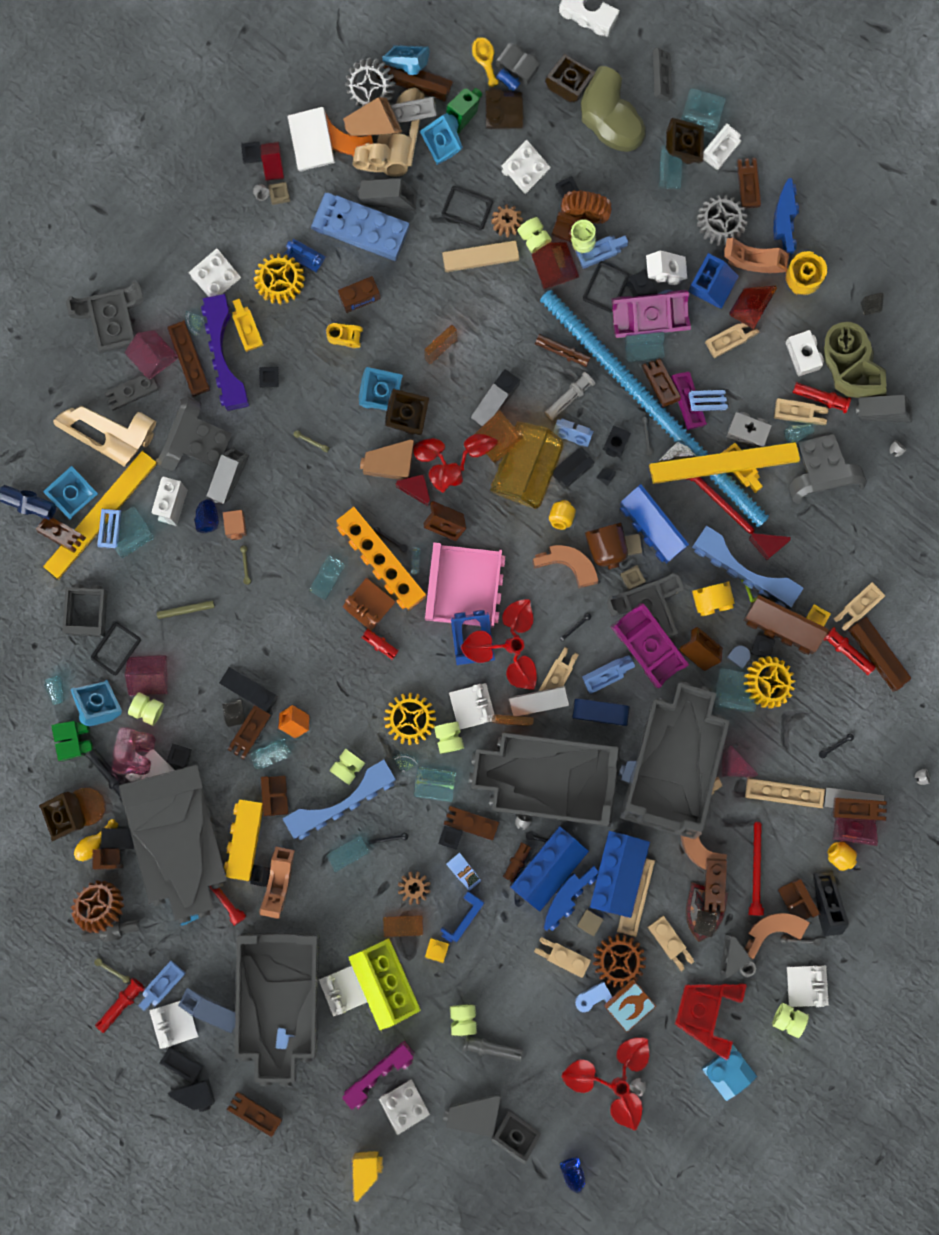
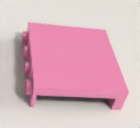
[425,543,505,628]

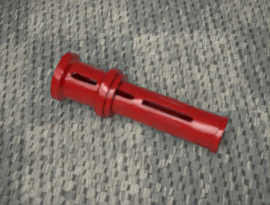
[793,382,852,414]
[823,627,876,675]
[95,978,145,1033]

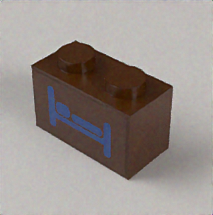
[338,276,381,313]

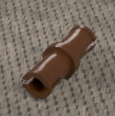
[503,842,532,882]

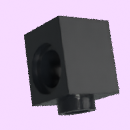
[603,426,631,458]

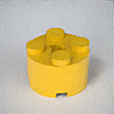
[785,251,827,295]
[692,581,735,616]

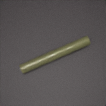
[157,600,215,619]

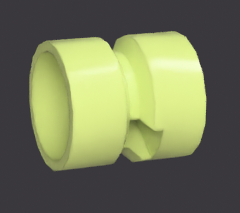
[518,217,552,253]
[571,220,596,253]
[128,692,164,726]
[434,722,464,754]
[329,749,365,785]
[772,1003,809,1038]
[450,1005,477,1036]

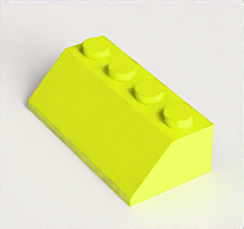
[348,938,421,1030]

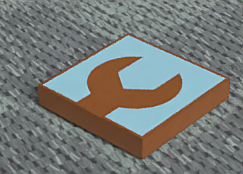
[603,980,656,1032]

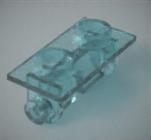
[250,739,291,770]

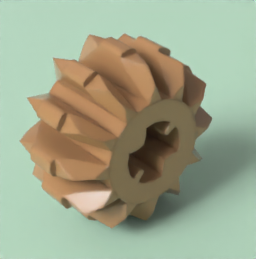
[491,204,523,238]
[398,872,431,905]

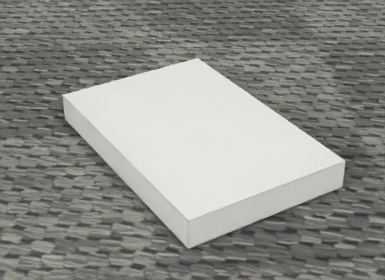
[288,107,335,171]

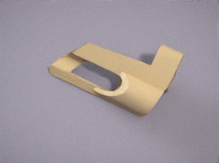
[353,88,425,177]
[53,406,156,467]

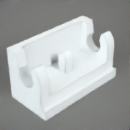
[703,124,741,170]

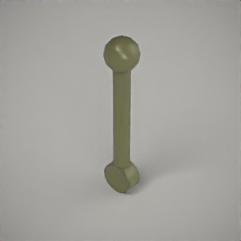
[293,430,330,452]
[240,545,251,585]
[94,958,130,983]

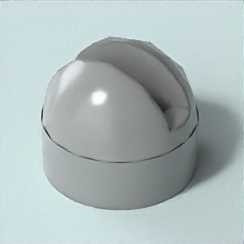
[253,184,269,201]
[889,440,906,457]
[914,769,931,785]
[515,814,532,830]
[740,961,756,977]
[629,1078,647,1096]

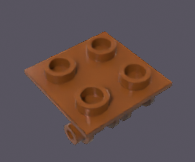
[342,578,396,631]

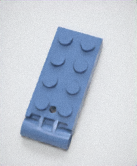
[311,193,409,261]

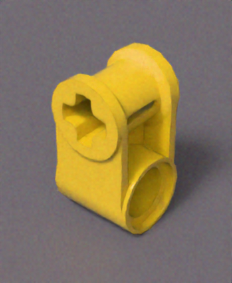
[326,323,363,348]

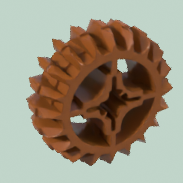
[561,190,612,224]
[71,880,125,934]
[593,934,646,988]

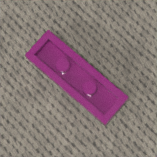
[670,371,707,430]

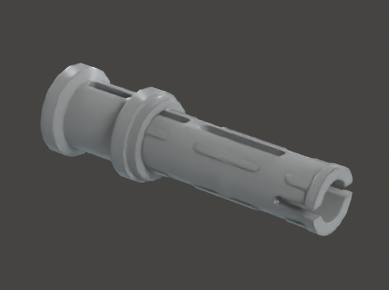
[544,372,595,421]

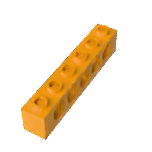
[336,507,426,611]

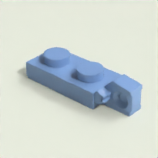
[575,236,628,269]
[582,655,635,694]
[138,960,186,1010]

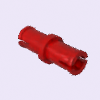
[361,628,399,660]

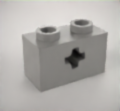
[726,412,772,448]

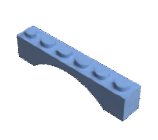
[692,525,804,609]
[283,760,396,840]

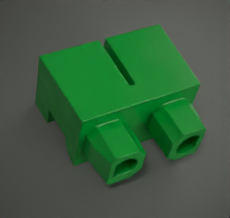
[51,721,94,762]

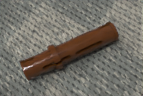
[535,334,591,367]

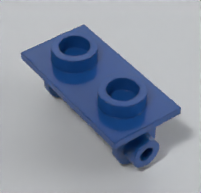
[284,238,326,273]

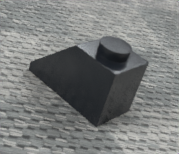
[168,1079,215,1112]

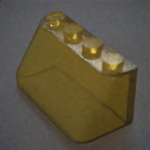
[490,421,563,509]

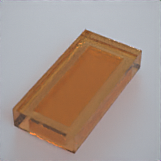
[492,715,534,726]
[383,915,423,937]

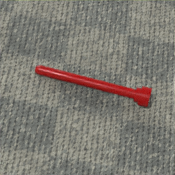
[686,477,755,534]
[748,821,764,916]
[210,886,247,926]

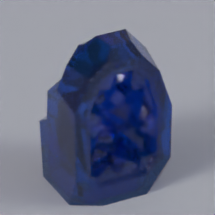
[194,499,219,533]
[559,1156,586,1193]

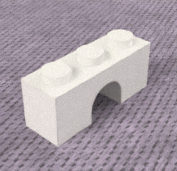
[559,0,619,37]

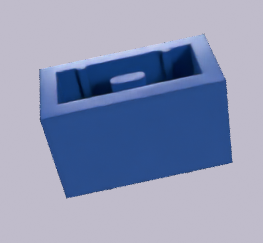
[688,253,739,309]

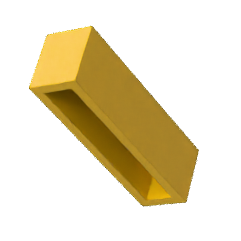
[224,800,263,881]

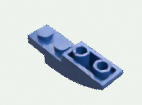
[773,178,799,257]
[543,866,599,931]

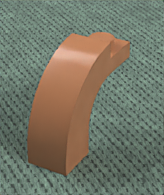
[724,238,789,273]
[532,545,598,588]
[681,836,727,870]
[260,847,295,919]
[744,913,809,959]

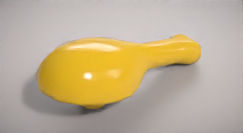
[472,37,499,87]
[74,819,119,861]

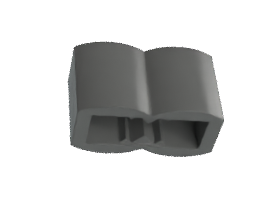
[496,43,540,86]

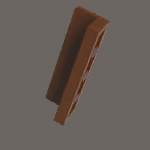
[376,61,453,102]
[848,617,911,692]

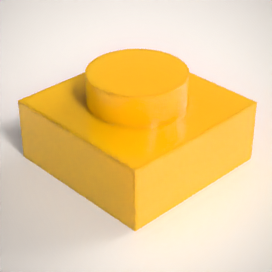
[806,604,831,627]
[425,938,449,963]

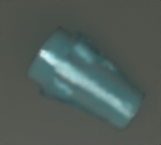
[784,423,814,443]
[43,676,64,705]

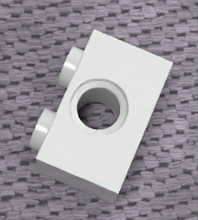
[646,250,687,285]
[786,330,824,377]

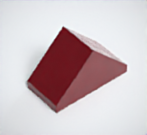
[261,142,284,181]
[395,474,430,507]
[749,533,791,560]

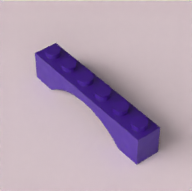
[201,294,250,411]

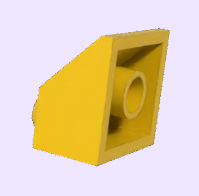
[352,1151,383,1201]

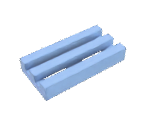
[689,390,728,411]
[97,509,122,549]

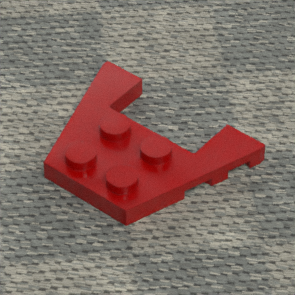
[675,984,747,1060]

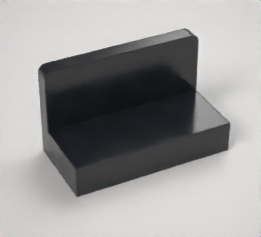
[551,449,595,490]

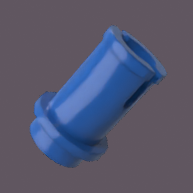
[496,68,521,91]

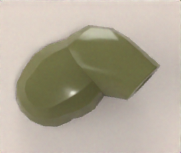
[580,66,646,152]
[824,322,887,398]

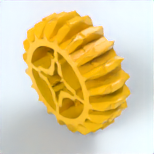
[254,253,305,305]
[743,656,796,709]
[384,693,436,745]

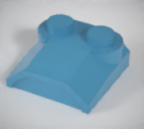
[382,46,429,75]
[420,113,463,165]
[359,367,403,410]
[43,466,98,519]
[71,680,122,726]
[701,1044,757,1101]

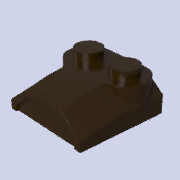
[545,53,596,102]
[486,88,523,129]
[666,118,704,164]
[385,389,429,435]
[39,791,85,842]

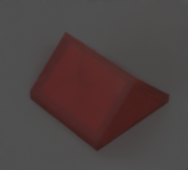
[531,242,579,289]
[729,285,777,329]

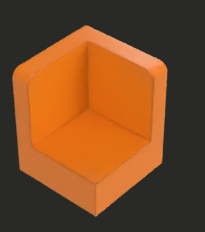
[278,705,309,738]

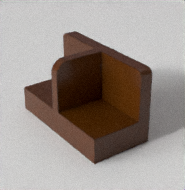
[551,212,594,243]
[423,501,466,541]
[679,627,723,671]
[261,776,289,816]
[92,849,123,869]
[778,879,820,920]

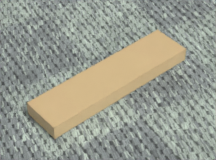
[442,241,519,272]
[745,778,825,808]
[617,858,655,937]

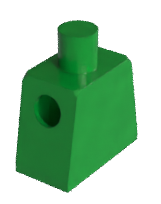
[446,88,483,134]

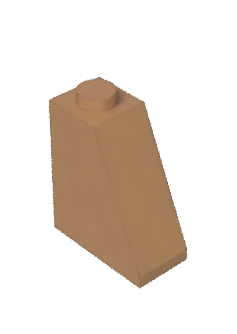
[343,97,402,136]
[360,440,414,480]

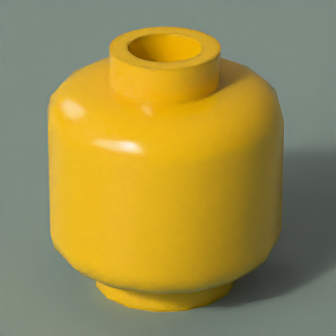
[549,500,576,530]
[827,842,857,871]

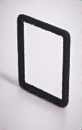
[442,186,493,230]
[583,262,630,313]
[91,622,141,676]

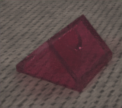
[125,330,178,380]
[125,655,168,696]
[722,746,758,778]
[832,817,878,846]

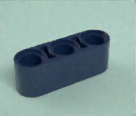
[572,699,630,726]

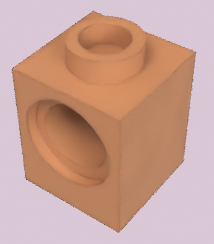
[223,510,247,540]

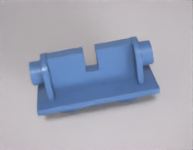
[552,418,593,447]

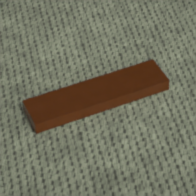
[167,320,211,397]

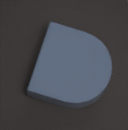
[726,646,750,669]

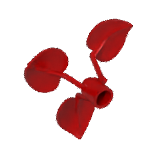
[413,434,498,493]
[461,599,537,690]
[561,1037,649,1131]

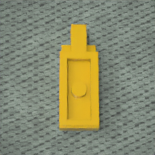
[232,299,264,352]
[721,443,763,493]

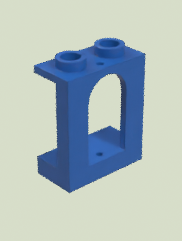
[451,610,495,665]
[441,891,484,943]

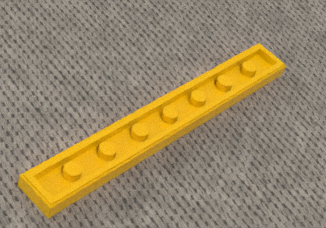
[649,442,800,484]
[43,451,157,579]

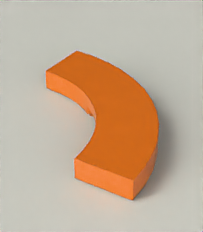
[325,112,374,156]

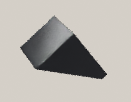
[596,468,616,486]

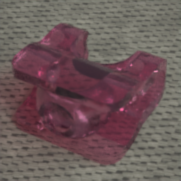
[112,727,156,775]

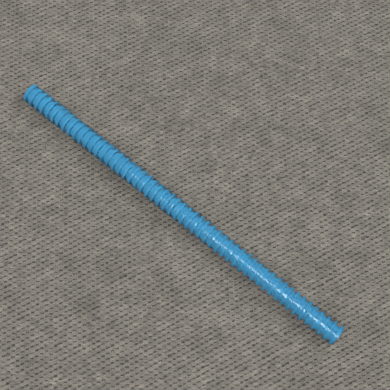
[540,290,769,527]

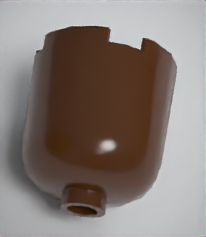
[585,522,628,569]

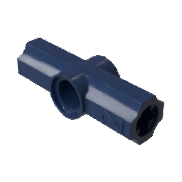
[0,485,57,520]

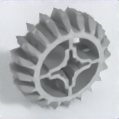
[345,58,395,107]
[697,195,748,246]

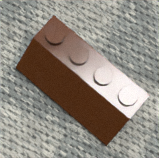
[743,595,829,655]

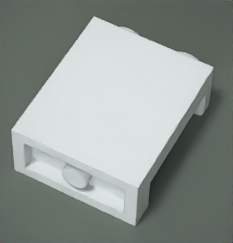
[152,477,188,526]

